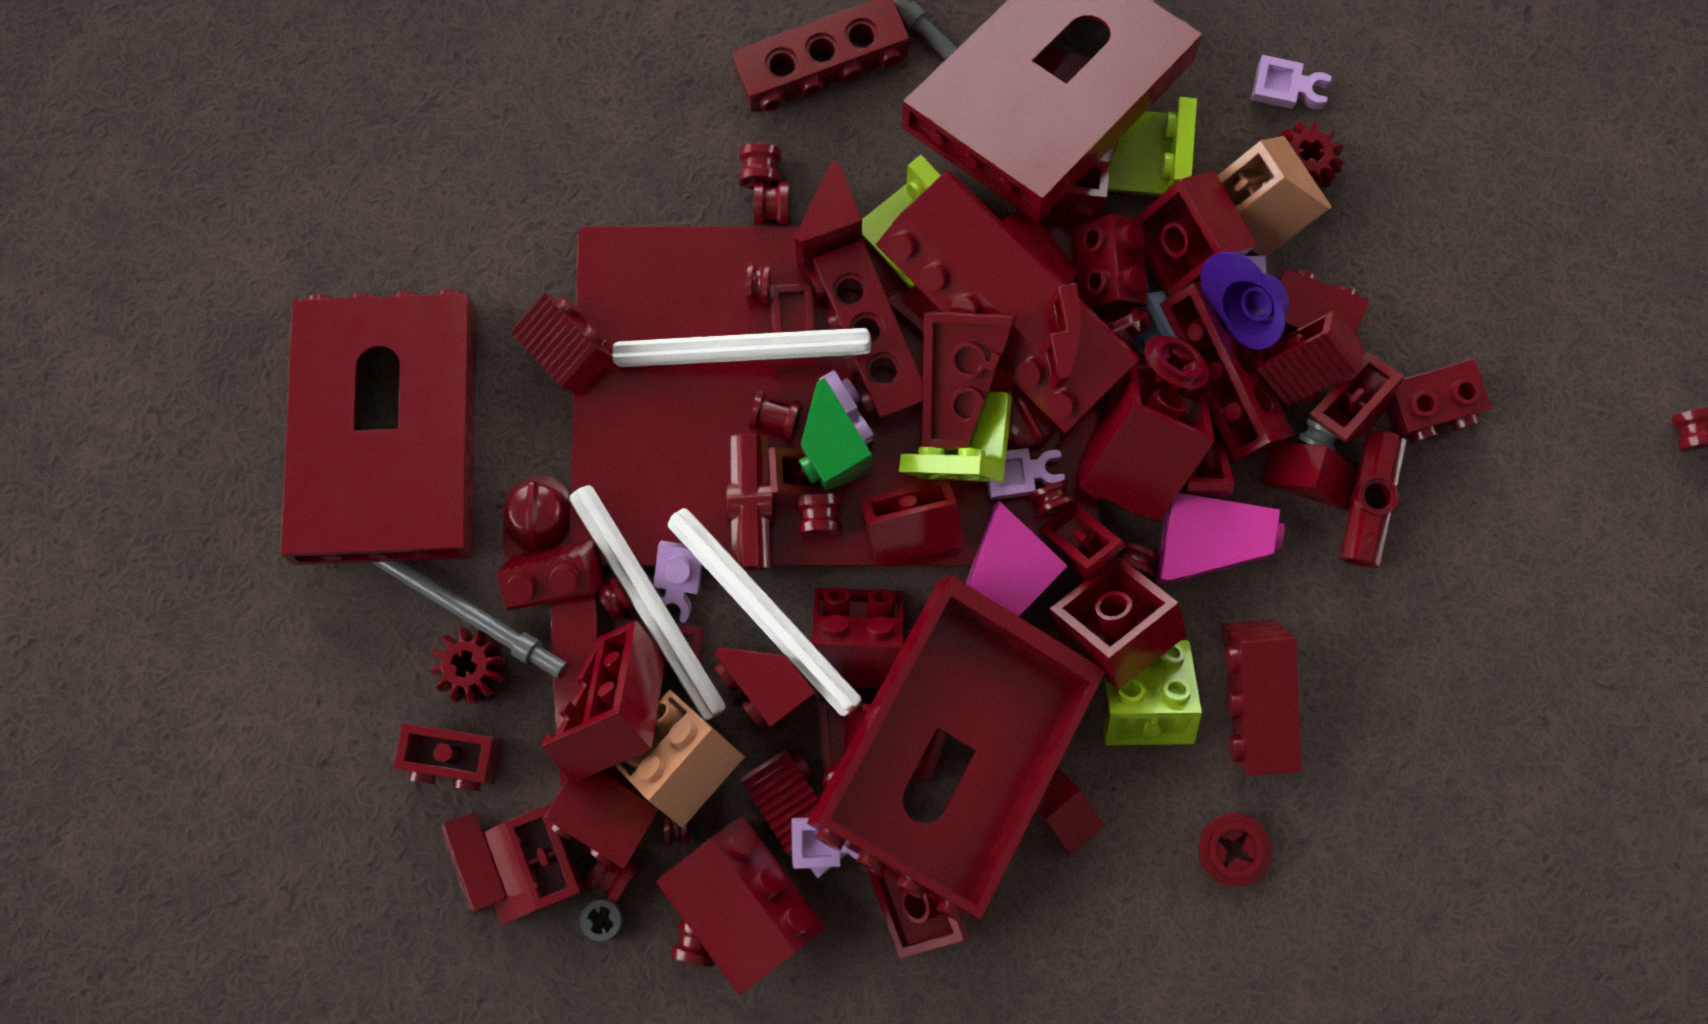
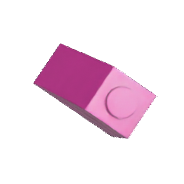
[1154,493,1285,586]
[965,500,1067,617]

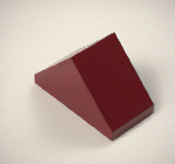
[1310,351,1404,443]
[1179,435,1234,500]
[1261,442,1358,511]
[768,447,842,504]
[1039,503,1125,583]
[1035,767,1104,855]

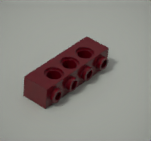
[731,0,909,112]
[809,239,923,427]
[1160,282,1295,461]

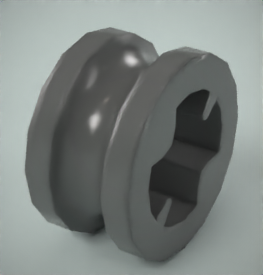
[1298,418,1339,452]
[580,899,624,942]

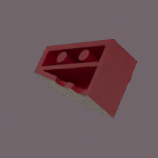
[1221,619,1302,776]
[540,620,666,783]

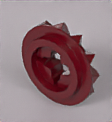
[1099,307,1151,342]
[1140,336,1209,396]
[1197,813,1272,887]

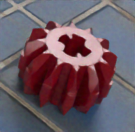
[1278,121,1344,189]
[429,627,508,704]

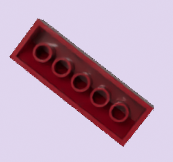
[875,170,1140,433]

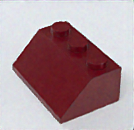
[656,815,826,996]

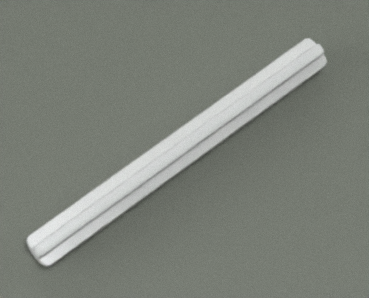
[612,328,871,367]
[570,485,726,720]
[668,508,862,717]

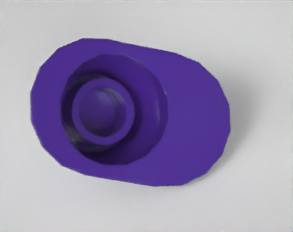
[1200,251,1289,350]

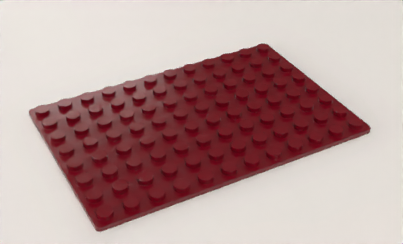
[569,226,1099,567]

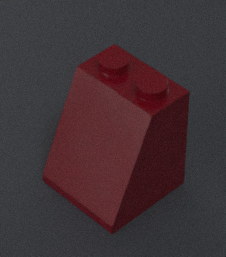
[1079,363,1214,522]

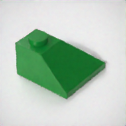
[799,378,872,491]

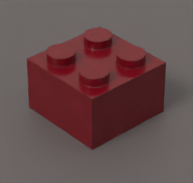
[1135,170,1257,298]
[1050,555,1186,691]

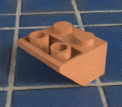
[1218,136,1332,257]
[615,690,745,828]

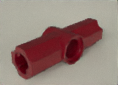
[1339,430,1407,568]
[727,433,774,572]

